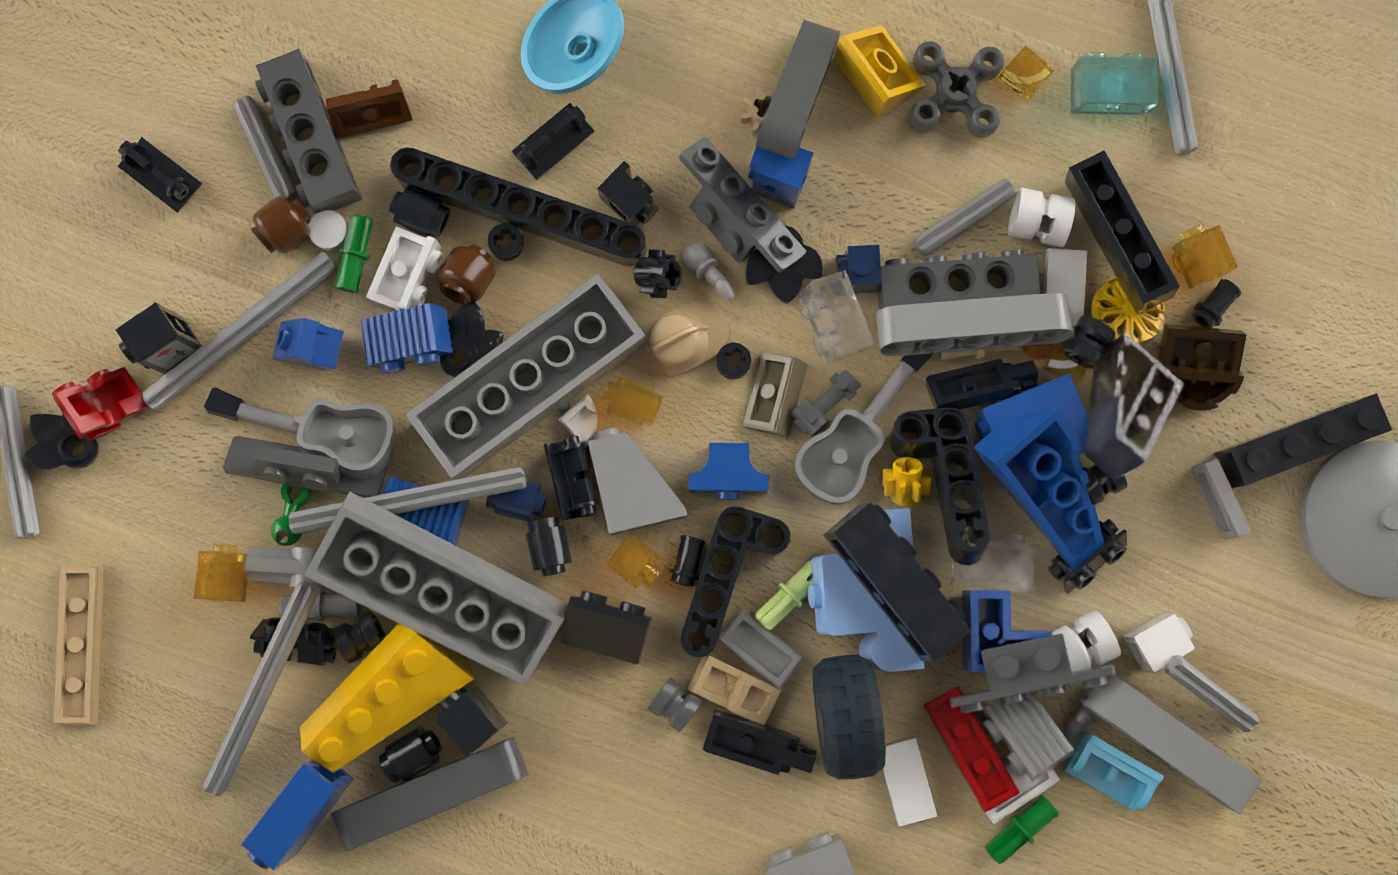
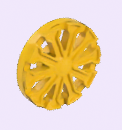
[1091,277,1165,347]

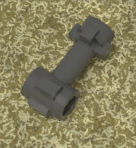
[791,370,861,437]

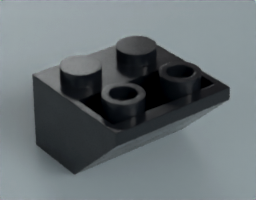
[560,590,652,665]

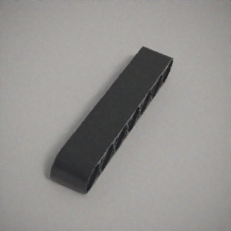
[390,147,647,266]

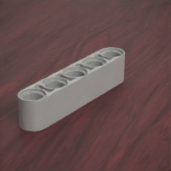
[875,293,1074,356]
[1083,675,1262,814]

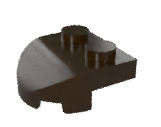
[1157,324,1247,411]

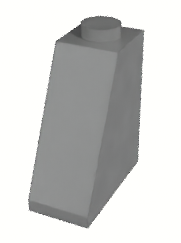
[588,428,687,535]

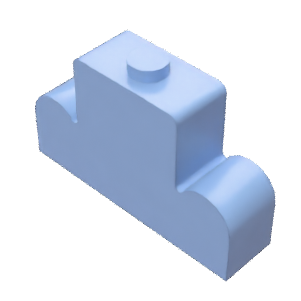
[808,508,924,672]

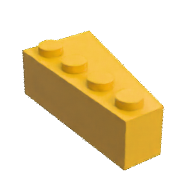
[300,623,474,773]

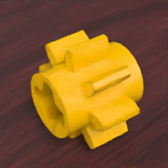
[882,457,932,507]

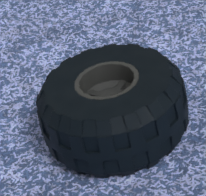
[812,655,886,780]

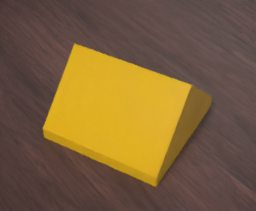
[834,25,926,120]

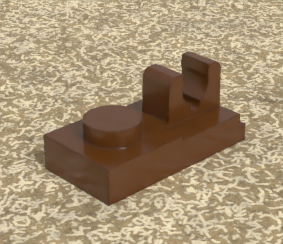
[325,80,413,138]

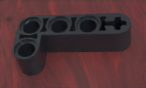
[890,407,990,566]
[681,506,791,657]

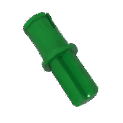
[334,214,373,293]
[985,795,1060,864]

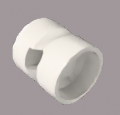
[1008,187,1076,247]
[1052,610,1121,672]

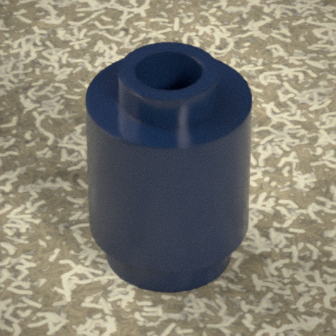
[486,481,547,522]

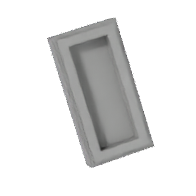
[1192,458,1252,539]
[718,609,804,689]

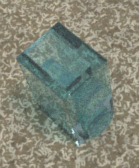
[1071,52,1158,115]

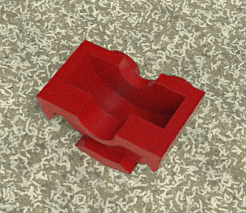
[52,367,149,440]

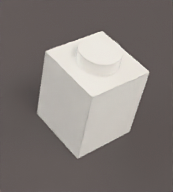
[1123,613,1195,672]

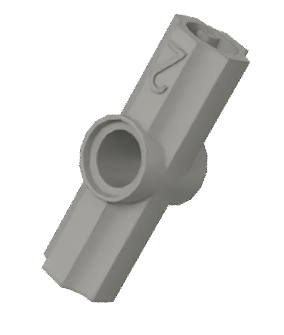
[245,547,326,589]

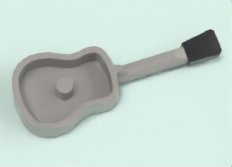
[794,353,934,504]
[204,387,397,479]

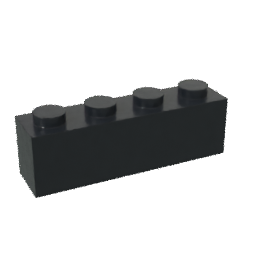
[1065,150,1180,315]
[1214,393,1392,488]
[823,502,971,662]

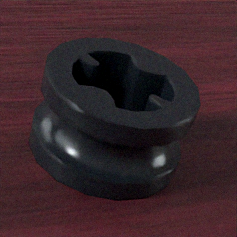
[487,223,524,261]
[716,342,751,380]

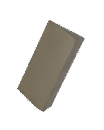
[742,352,807,438]

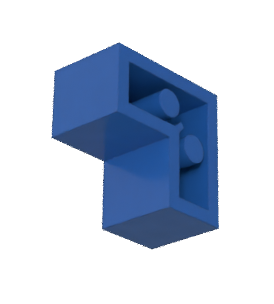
[962,590,1052,672]

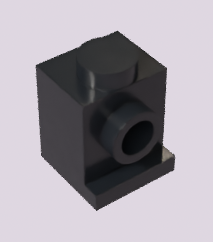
[597,161,659,225]

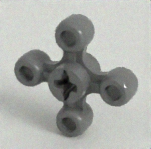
[908,41,1004,138]

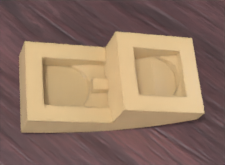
[687,655,781,725]

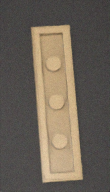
[52,565,104,725]

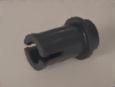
[1192,279,1241,328]
[668,535,706,587]

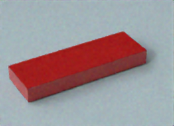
[923,686,1020,813]

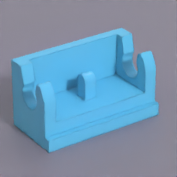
[1062,731,1164,811]

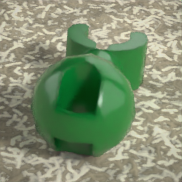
[271,484,311,546]

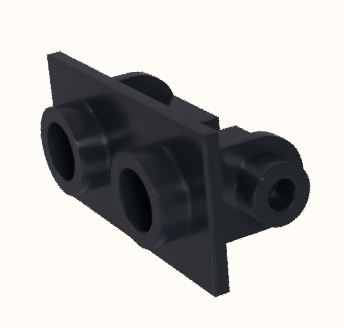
[512,103,595,180]
[118,137,202,213]
[544,436,599,521]
[1048,519,1127,594]
[250,617,336,666]

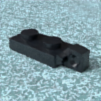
[926,358,1038,410]
[702,709,816,775]

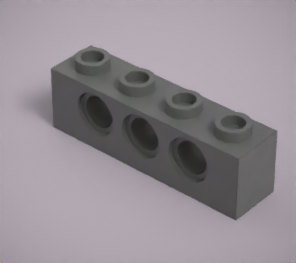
[255,49,362,213]
[877,249,1040,310]

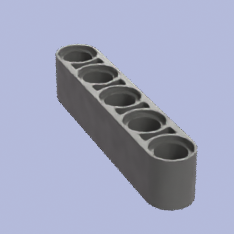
[755,20,840,160]
[331,737,529,852]

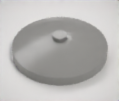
[1299,441,1398,598]

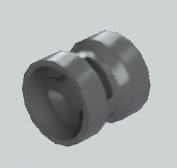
[647,677,702,733]

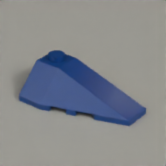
[973,407,1105,571]

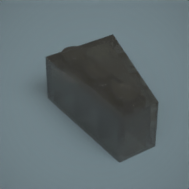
[1084,333,1184,481]

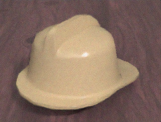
[640,301,729,376]

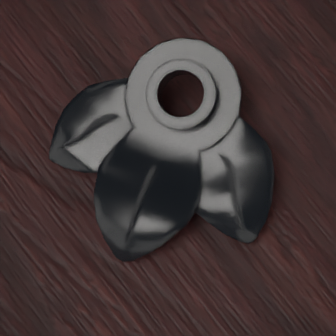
[746,226,823,303]
[440,302,504,377]
[24,414,99,470]

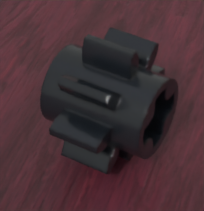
[633,249,682,299]

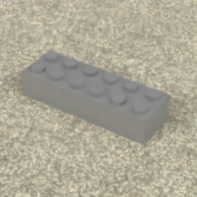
[405,273,647,480]
[304,491,565,686]

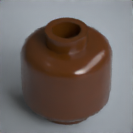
[251,196,311,254]
[437,245,496,305]

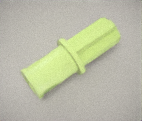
[755,561,813,630]

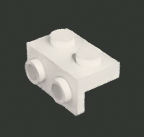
[366,227,443,311]

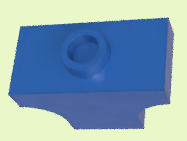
[273,318,344,370]
[689,443,769,500]

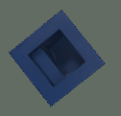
[836,245,882,294]

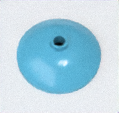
[521,0,624,94]

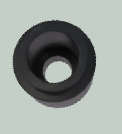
[389,187,450,237]
[526,517,572,577]
[379,727,442,783]

